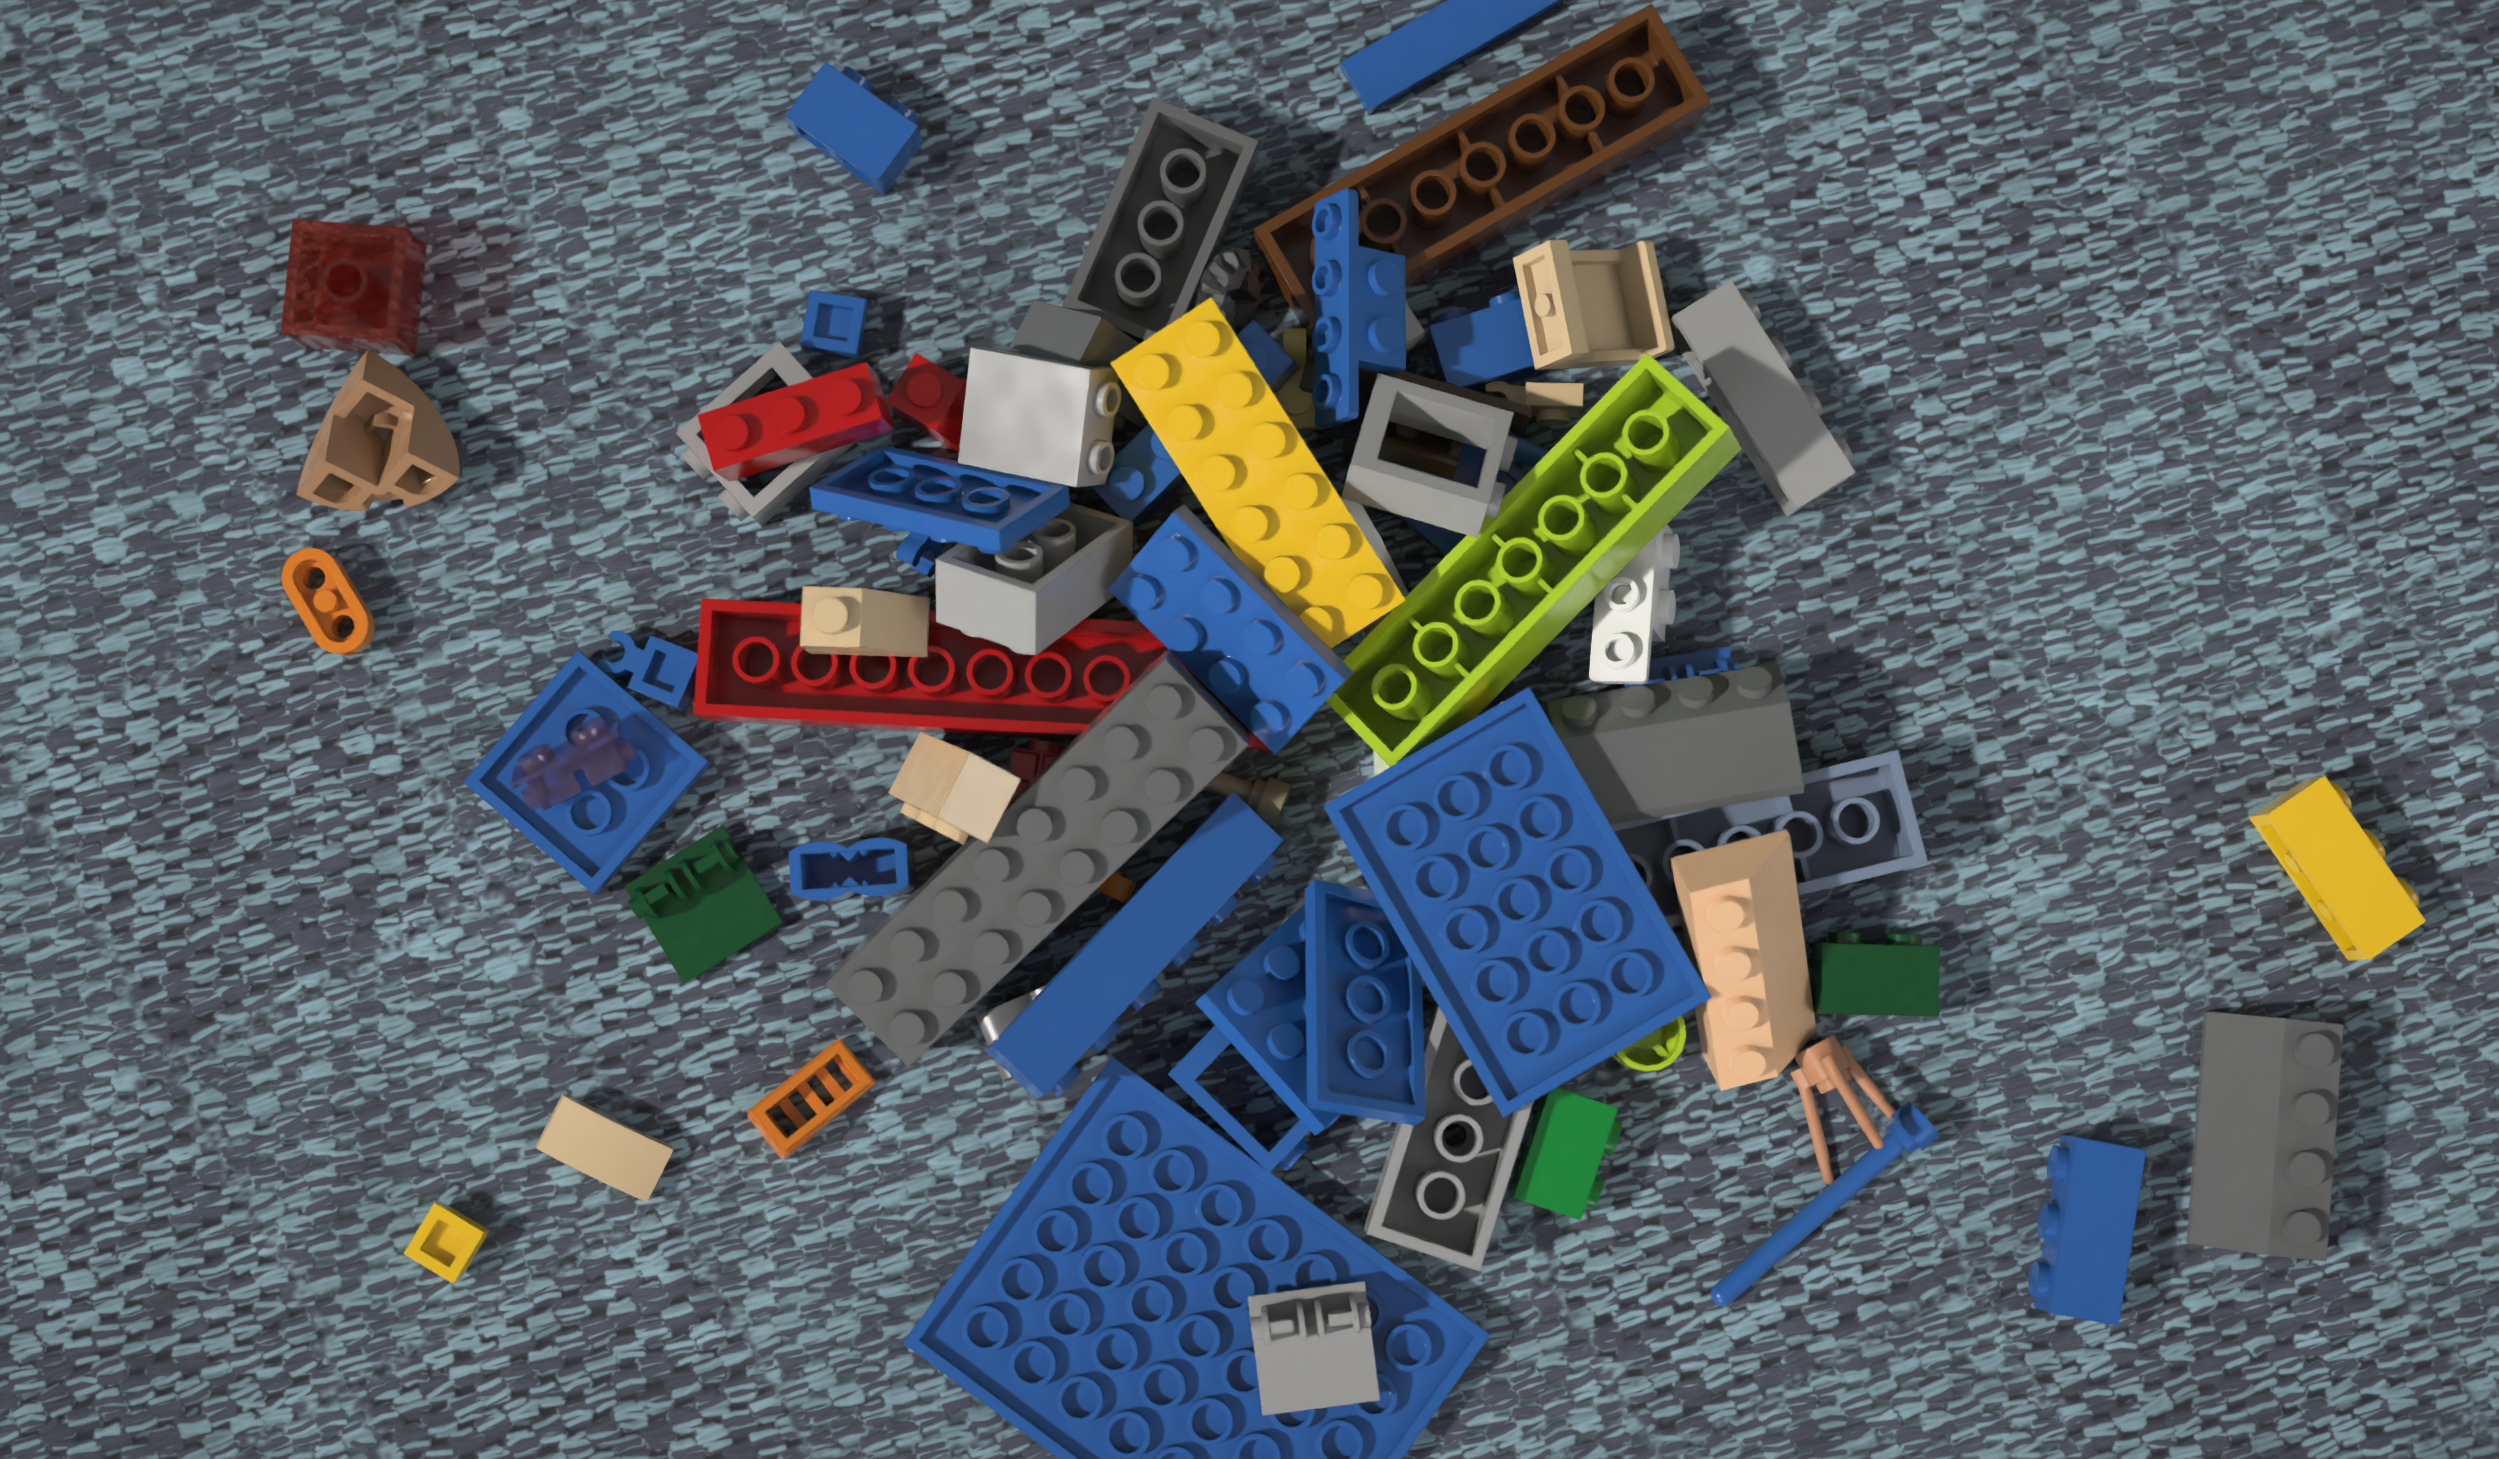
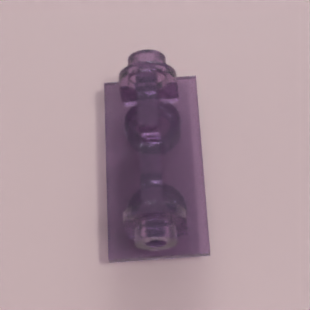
[511,715,638,811]

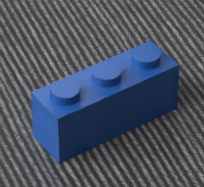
[2028,1134,2146,1326]

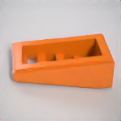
[747,1038,876,1161]

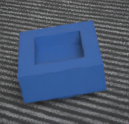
[800,290,869,359]

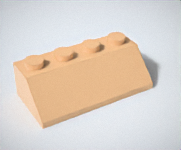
[1671,830,1816,1090]

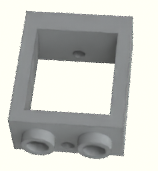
[676,341,856,526]
[1341,373,1518,538]

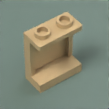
[1513,240,1674,370]

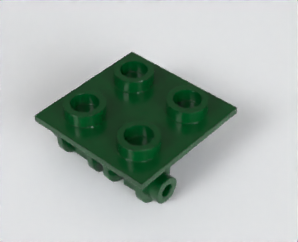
[624,825,784,984]

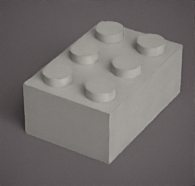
[935,502,1133,656]

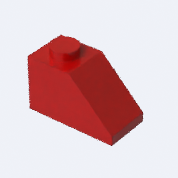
[886,353,966,453]

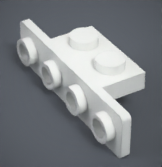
[1589,524,1680,684]

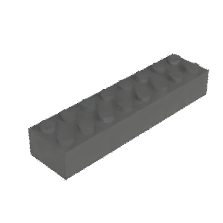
[825,649,1249,1067]

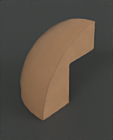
[296,350,460,512]

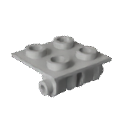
[1248,1281,1380,1416]

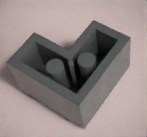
[1009,300,1149,432]

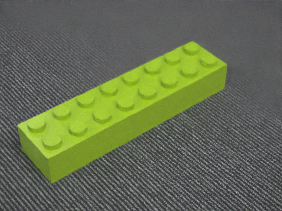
[1326,353,1742,767]

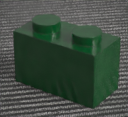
[1811,932,1940,1017]

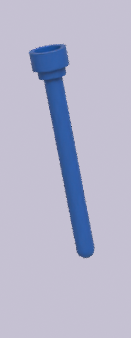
[1711,1101,1940,1306]

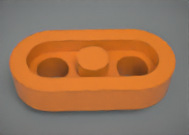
[281,548,375,656]

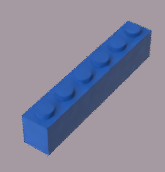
[985,792,1284,1099]

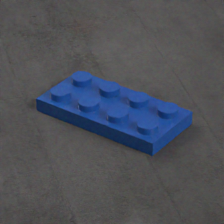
[809,445,1070,554]
[1108,505,1354,754]
[1305,880,1426,1126]

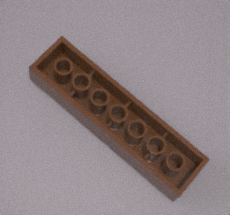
[1254,3,1710,342]

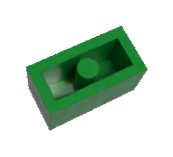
[1509,1087,1622,1221]

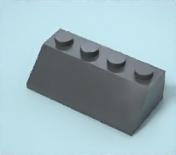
[1547,663,1804,824]
[2186,1012,2344,1261]

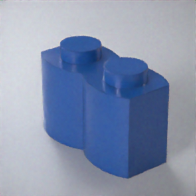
[789,838,916,902]

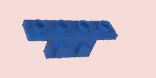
[1312,188,1406,429]

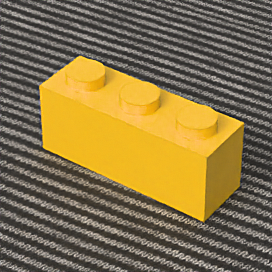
[2249,775,2426,961]

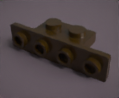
[1299,346,1533,479]

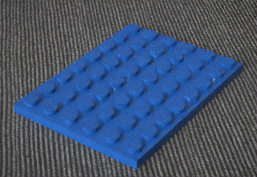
[903,1056,1490,1459]

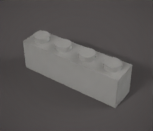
[1670,280,1856,517]

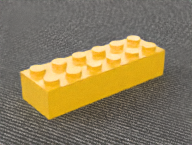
[1111,297,1406,649]

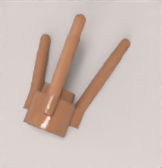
[1790,1034,1896,1185]

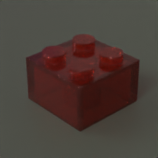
[281,219,427,356]

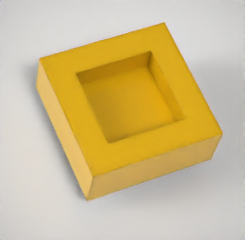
[403,1201,490,1284]

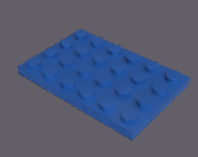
[1323,687,1712,1118]

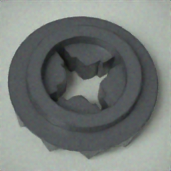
[1197,248,1267,335]

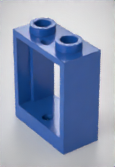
[1168,1025,1341,1173]

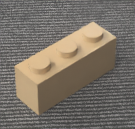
[888,732,1021,845]

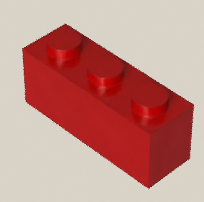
[697,362,895,482]

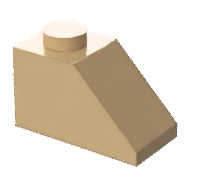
[800,586,930,657]

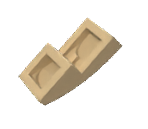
[536,1094,674,1202]

